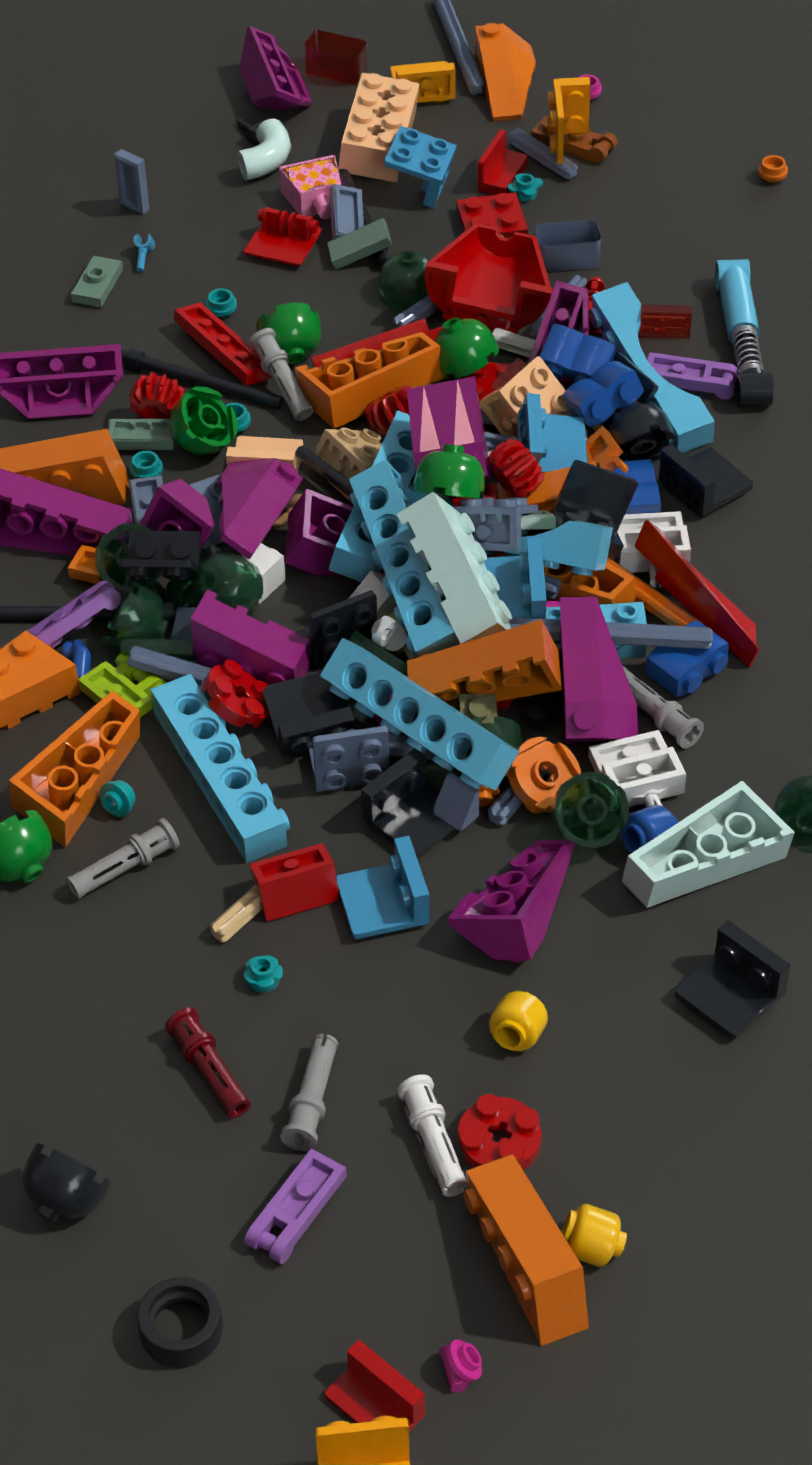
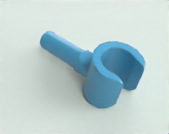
[133,234,155,272]

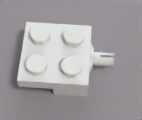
[617,511,691,588]
[588,730,686,811]

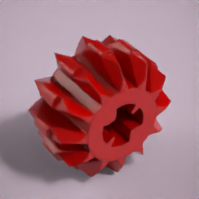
[129,372,185,419]
[365,385,411,436]
[487,438,544,498]

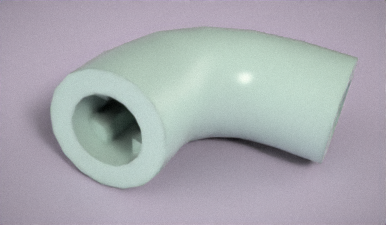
[237,119,291,180]

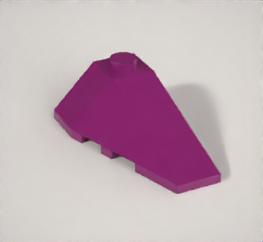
[218,458,303,559]
[559,597,638,744]
[448,840,575,963]

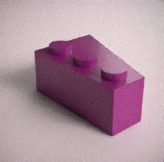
[528,280,589,390]
[190,589,311,685]

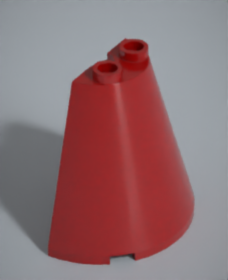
[425,223,552,334]

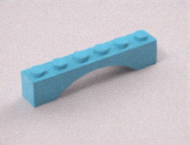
[589,282,715,453]
[405,488,613,576]

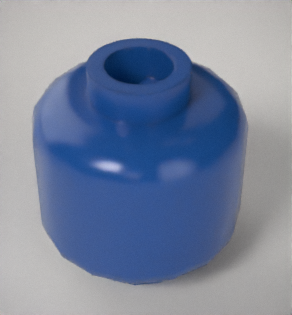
[622,805,678,853]

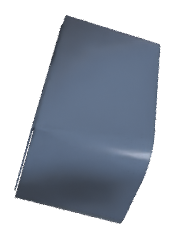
[534,220,601,272]

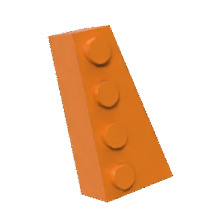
[295,332,443,429]

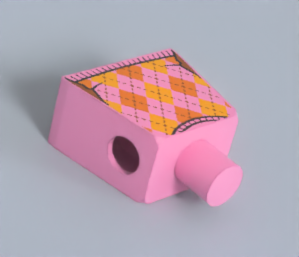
[279,155,341,219]

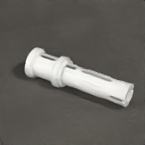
[397,1074,468,1197]

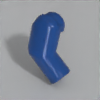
[62,640,91,679]

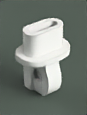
[371,615,407,651]

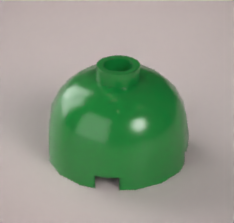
[256,302,321,364]
[434,317,499,379]
[170,387,238,455]
[413,444,485,499]
[0,810,53,883]

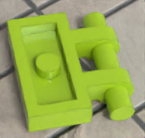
[78,653,166,717]

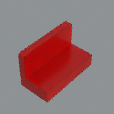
[478,129,528,195]
[249,843,340,921]
[325,1339,426,1432]

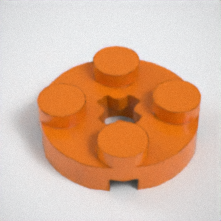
[506,737,581,814]

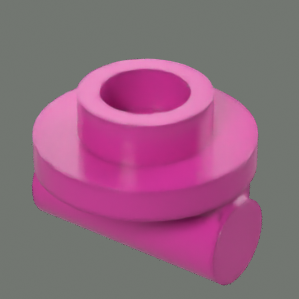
[439,1339,482,1393]

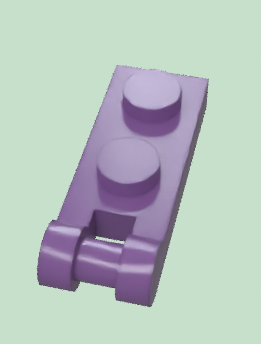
[647,352,738,400]
[27,581,121,648]
[244,1148,347,1264]

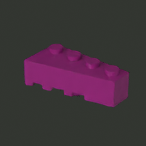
[0,468,134,562]

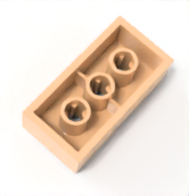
[338,72,420,182]

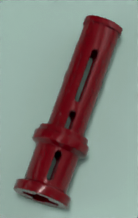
[165,1007,251,1118]

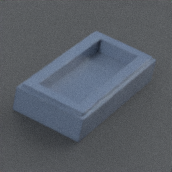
[114,149,150,214]
[330,184,364,240]

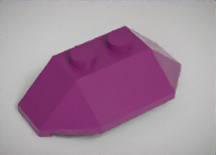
[239,26,312,111]
[0,344,123,420]

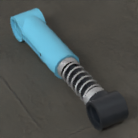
[715,259,773,407]

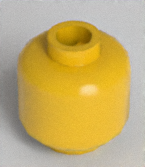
[489,991,548,1052]
[561,1204,627,1267]

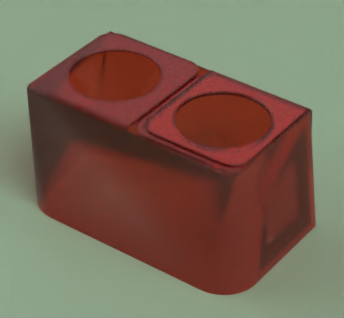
[304,29,367,85]

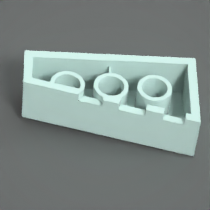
[397,492,512,644]
[622,781,795,908]

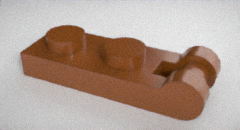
[531,116,618,163]

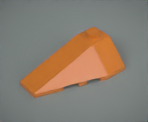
[475,23,536,122]

